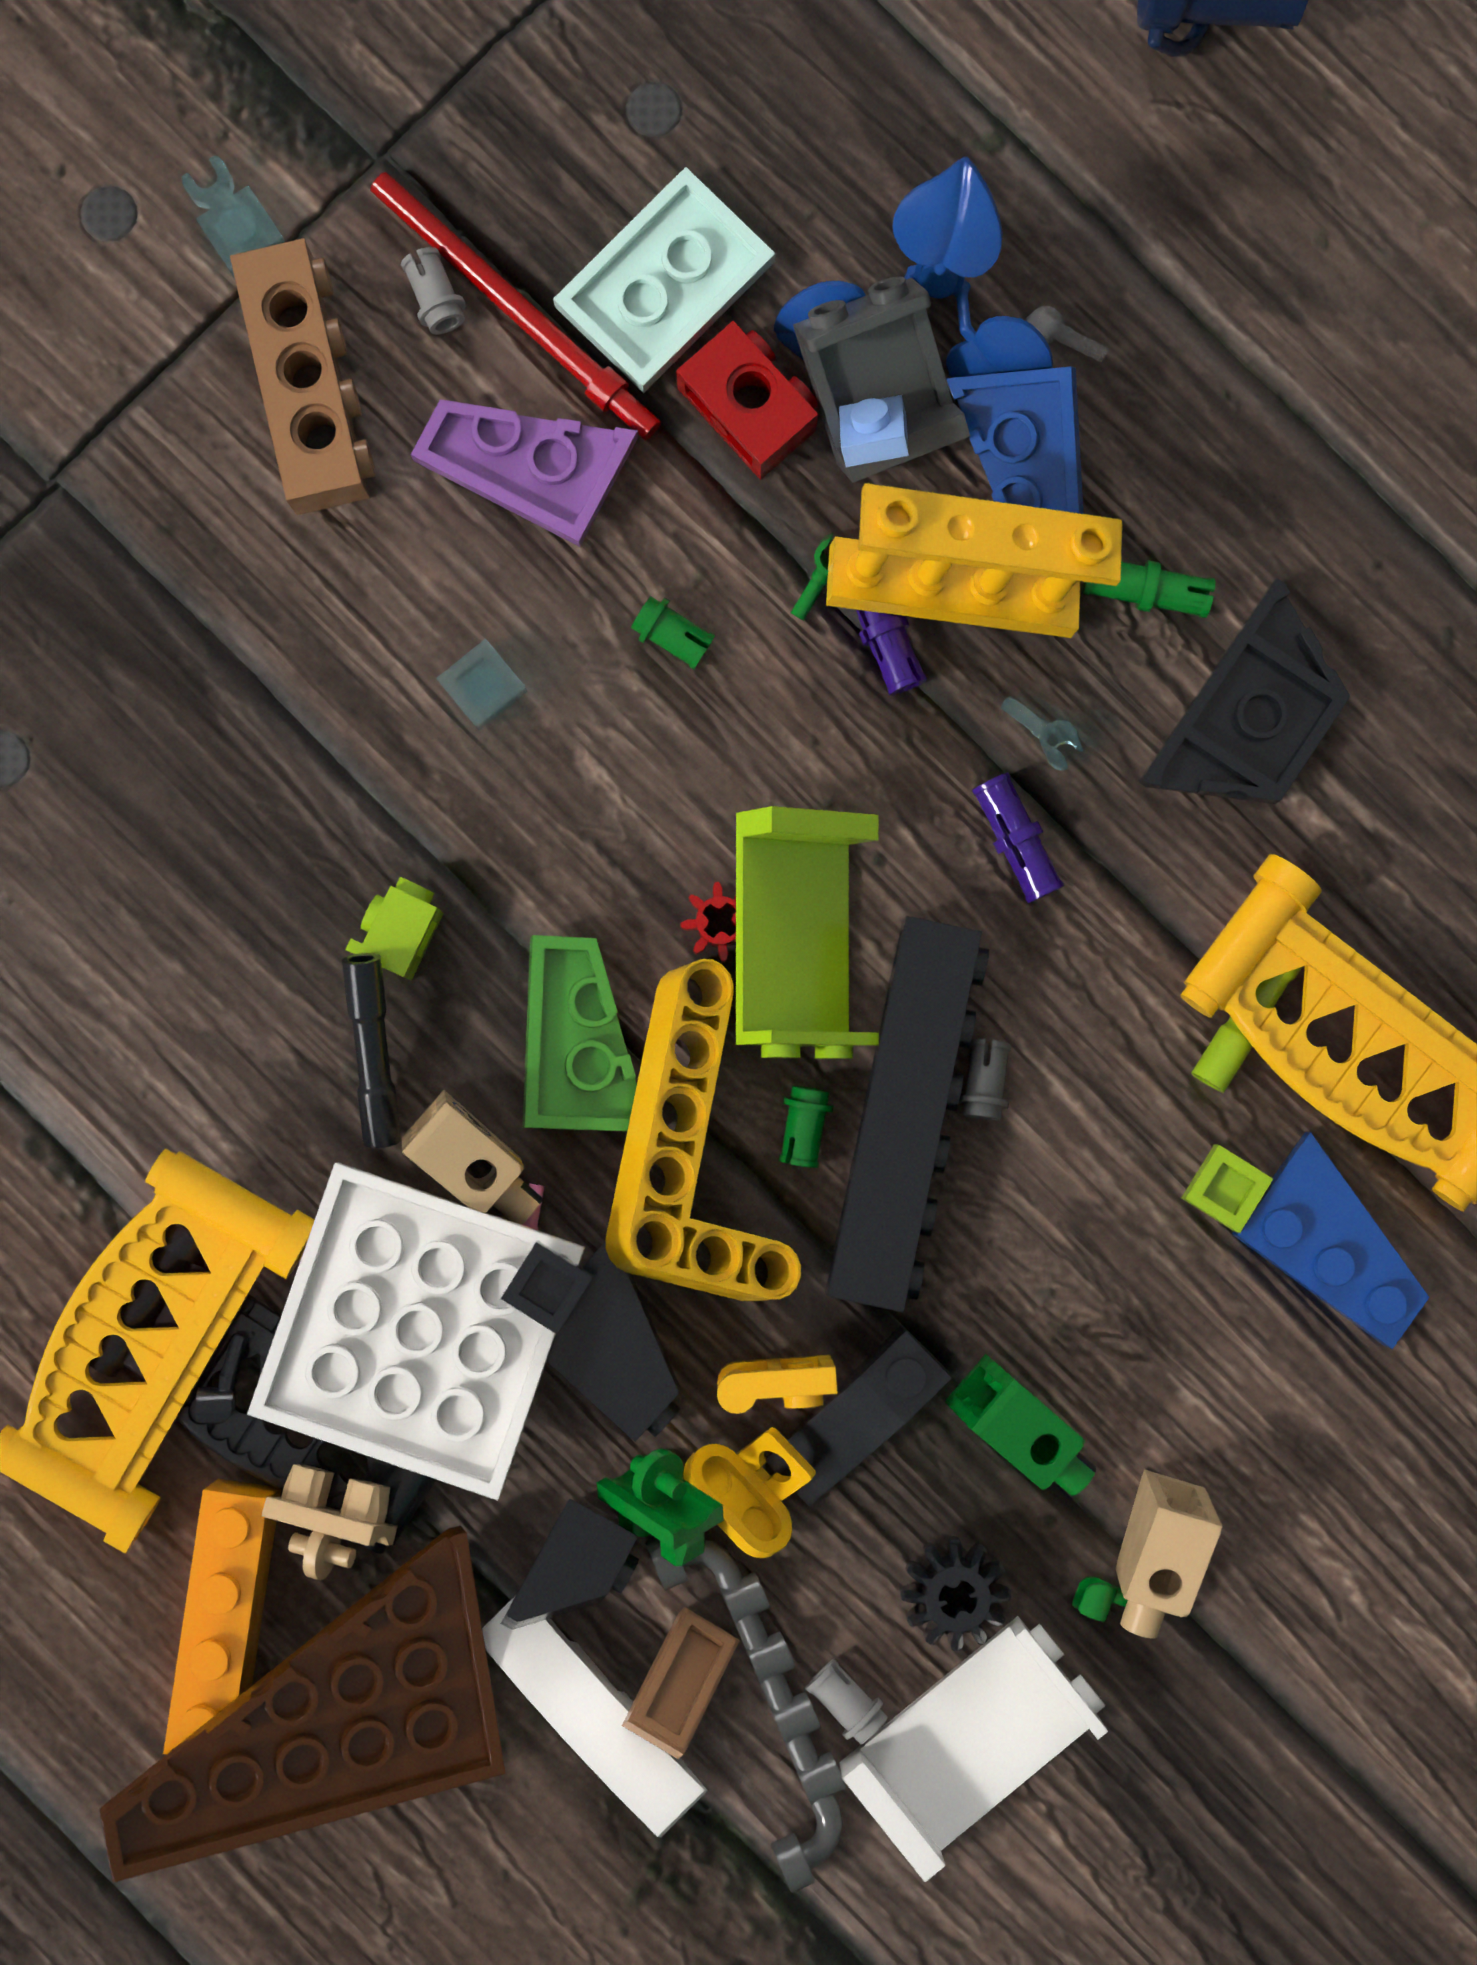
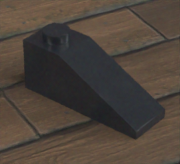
[765,1325,952,1507]

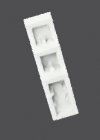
[482,1595,708,1837]

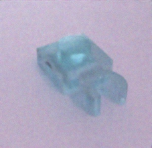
[182,155,285,278]

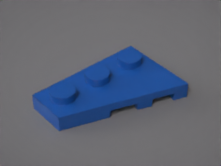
[946,366,1084,514]
[1232,1132,1430,1349]

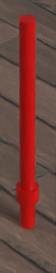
[370,172,661,441]

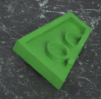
[522,935,637,1131]

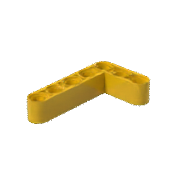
[606,959,801,1301]

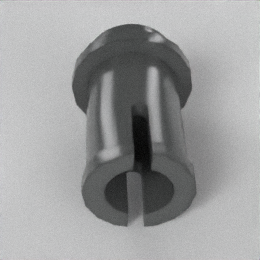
[959,1039,1011,1121]

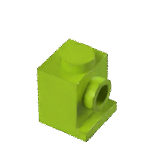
[345,877,444,981]

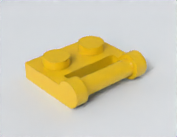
[717,1355,837,1414]

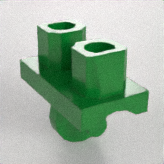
[597,1448,724,1567]

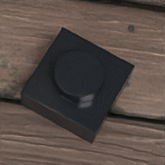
[500,1241,594,1334]

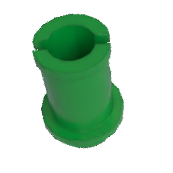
[631,596,716,670]
[778,1085,834,1168]

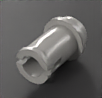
[401,247,466,334]
[805,1658,888,1745]

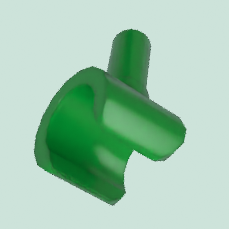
[790,533,834,621]
[1072,1576,1127,1622]

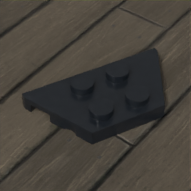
[1139,578,1350,804]

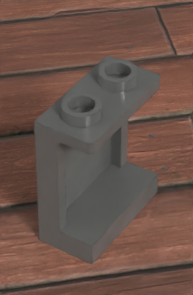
[793,276,970,483]

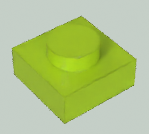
[1181,1144,1273,1233]

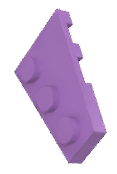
[411,399,638,547]

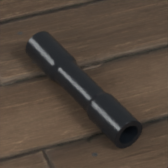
[342,953,401,1148]

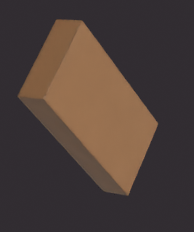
[621,1607,740,1759]

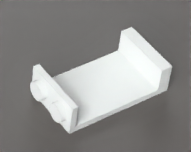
[839,1616,1108,1882]

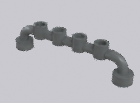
[645,1538,846,1894]

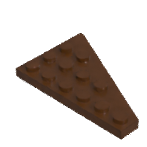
[99,1525,506,1883]

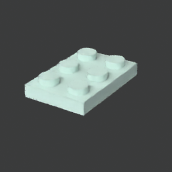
[553,167,776,393]

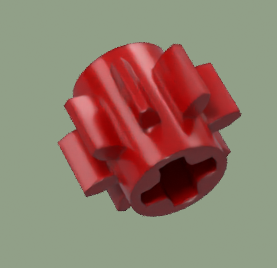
[681,882,736,963]

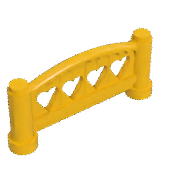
[1180,854,1477,1212]
[0,1148,315,1554]

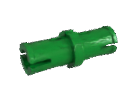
[1082,560,1216,619]

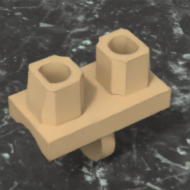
[261,1464,398,1581]

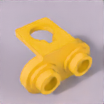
[683,1427,816,1558]

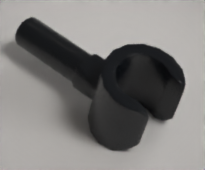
[195,1333,249,1424]

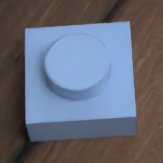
[839,395,909,467]

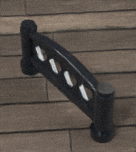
[89,1224,437,1554]

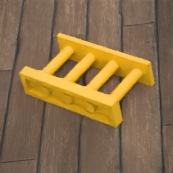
[826,483,1122,638]

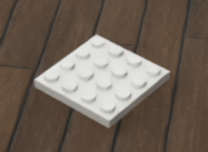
[247,1162,585,1500]

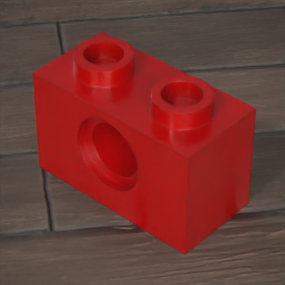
[676,321,818,480]

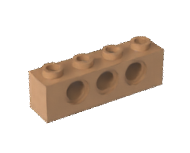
[230,238,376,515]

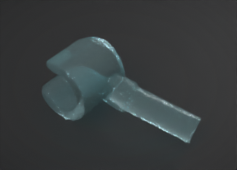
[1001,696,1083,770]

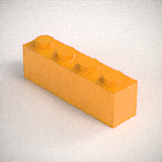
[163,1479,281,1754]

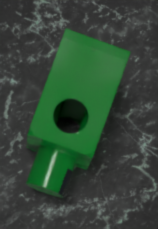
[945,1353,1096,1496]

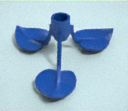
[773,156,1053,378]

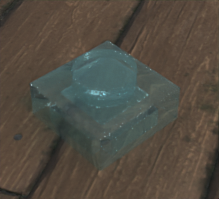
[436,638,527,731]

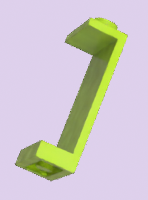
[736,806,879,1059]

